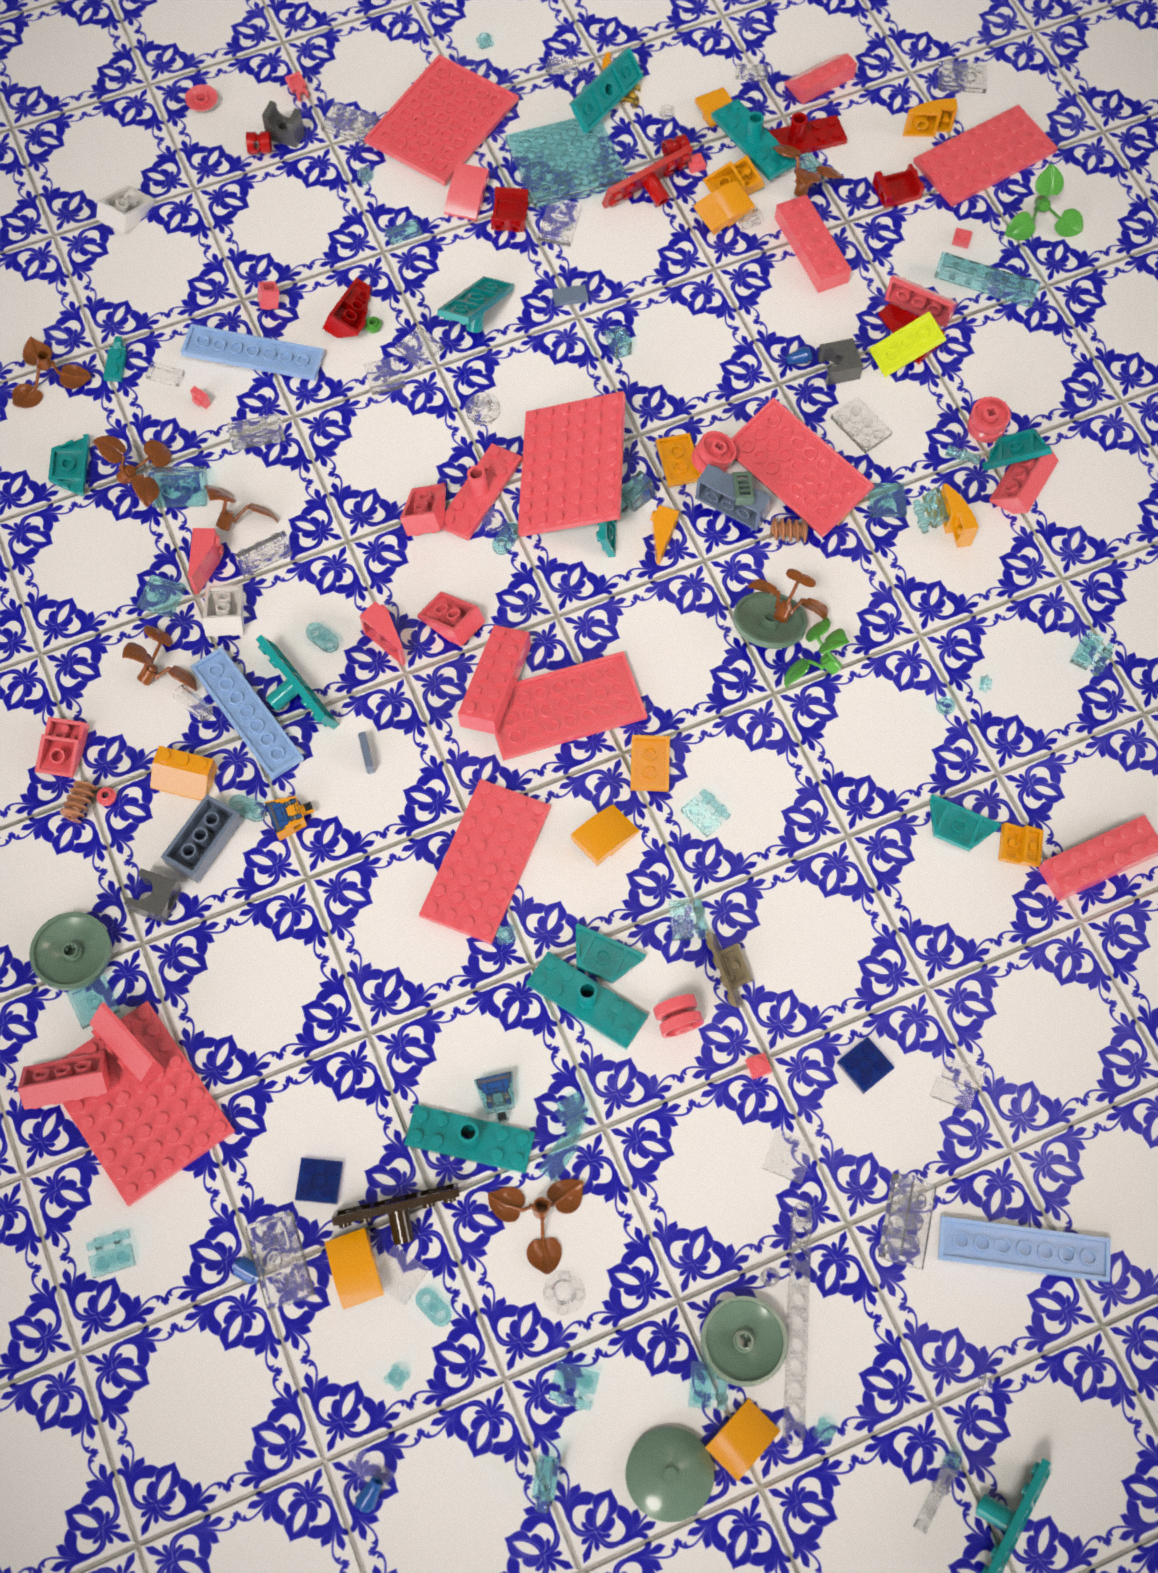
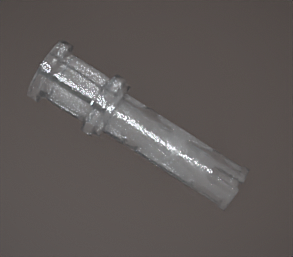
[913,1463,959,1534]

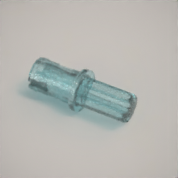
[945,444,981,465]

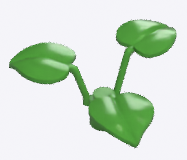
[1005,163,1083,240]
[784,617,849,688]

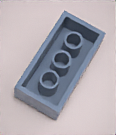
[695,464,771,531]
[161,794,242,883]

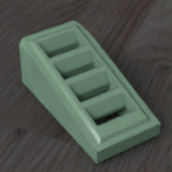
[732,471,755,505]

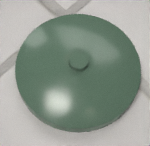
[733,591,807,649]
[29,912,112,991]
[700,1296,788,1387]
[625,1427,714,1522]

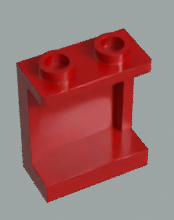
[872,163,924,209]
[491,186,529,232]

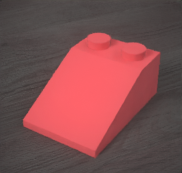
[400,483,446,536]
[188,528,224,594]
[417,591,485,647]
[360,601,406,666]

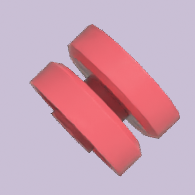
[967,397,1011,443]
[691,431,737,474]
[653,994,704,1038]

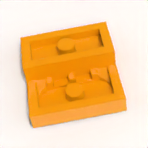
[695,87,732,128]
[998,822,1044,867]

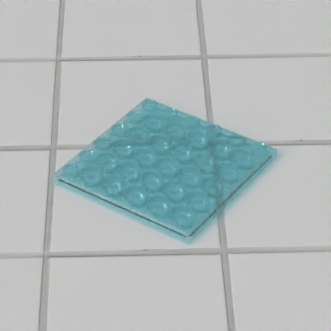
[505,118,628,208]

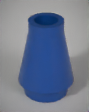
[786,346,812,365]
[355,1476,383,1513]

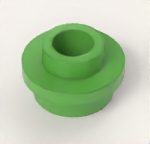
[364,317,381,334]

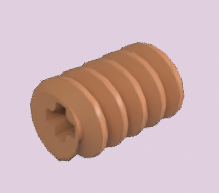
[770,517,808,543]
[60,781,98,824]

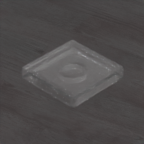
[395,326,444,370]
[363,356,406,395]
[762,1129,815,1184]
[379,1245,429,1306]

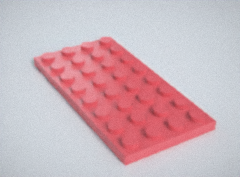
[913,104,1058,207]
[731,397,874,538]
[494,651,647,761]
[419,779,551,945]

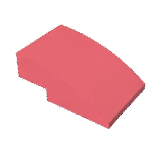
[444,162,489,221]
[35,717,90,778]

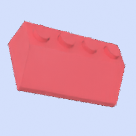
[784,53,857,105]
[885,275,958,328]
[989,451,1059,514]
[89,1002,164,1087]
[18,1050,110,1110]

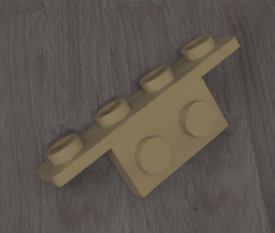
[706,932,754,1008]

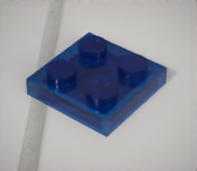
[837,1037,895,1094]
[295,1158,343,1205]

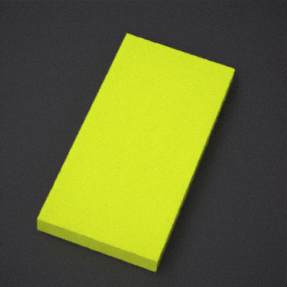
[869,311,946,377]

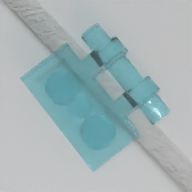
[913,487,949,534]
[1070,630,1114,677]
[681,789,731,838]
[668,899,707,941]
[86,1230,136,1279]
[548,1361,600,1411]
[688,1361,728,1410]

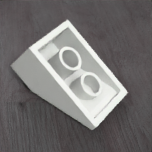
[96,185,156,234]
[203,585,244,637]

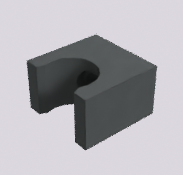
[262,100,305,148]
[817,338,863,386]
[124,868,182,924]

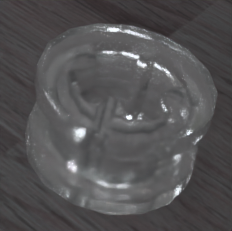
[760,1267,780,1287]

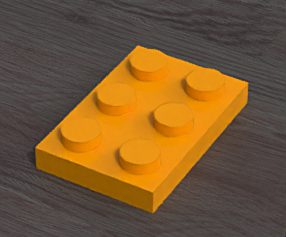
[655,433,701,488]
[630,735,670,792]

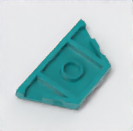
[982,428,1052,471]
[48,434,90,496]
[929,794,1001,852]
[576,923,646,984]

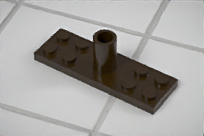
[332,1182,460,1245]

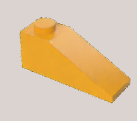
[650,505,679,565]

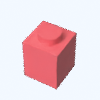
[257,281,279,310]

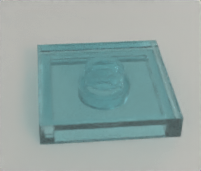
[868,483,907,517]
[137,574,186,619]
[67,975,121,1029]

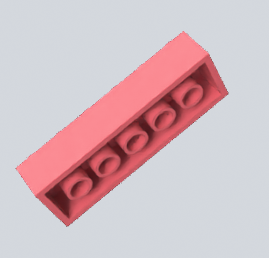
[774,194,852,293]
[458,625,531,734]
[1038,815,1158,902]

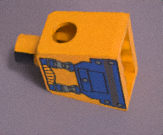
[265,796,314,841]

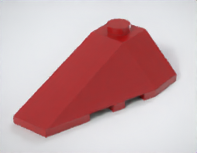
[322,277,371,338]
[878,303,945,365]

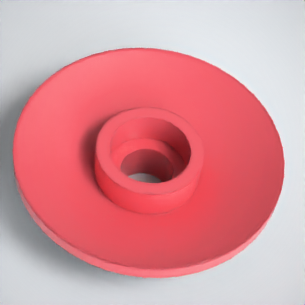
[185,85,218,111]

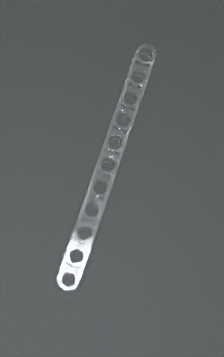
[783,1201,812,1447]

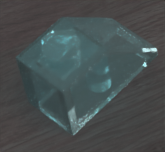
[603,326,632,359]

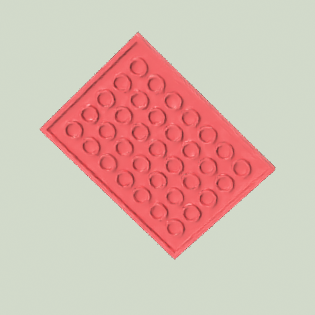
[364,54,519,186]
[517,391,626,537]
[62,1001,235,1207]

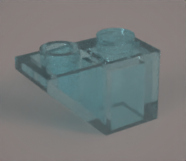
[555,1092,588,1143]

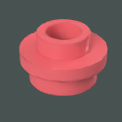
[96,787,116,806]

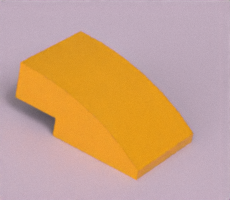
[903,98,958,137]
[703,155,765,195]
[693,181,755,236]
[936,484,979,548]
[571,804,639,866]
[324,1228,384,1309]
[704,1398,780,1481]

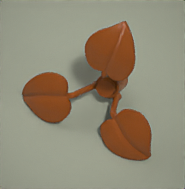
[772,145,844,197]
[12,336,91,408]
[93,435,172,508]
[205,485,278,531]
[747,569,828,623]
[122,625,197,692]
[488,1179,584,1275]

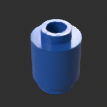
[231,1256,265,1285]

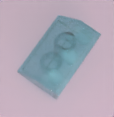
[148,466,208,508]

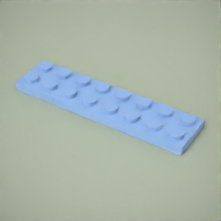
[181,324,324,381]
[190,646,304,780]
[938,1216,1111,1283]

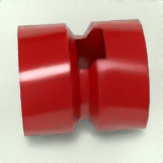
[246,131,272,154]
[661,134,690,158]

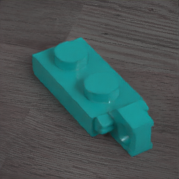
[103,336,127,382]

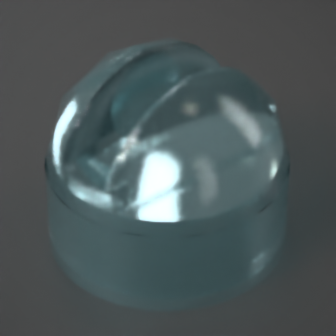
[942,1451,962,1471]

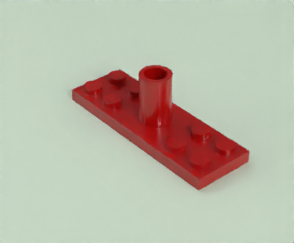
[769,112,848,154]
[601,144,694,209]

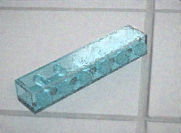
[934,252,1041,308]

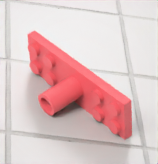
[442,443,522,541]

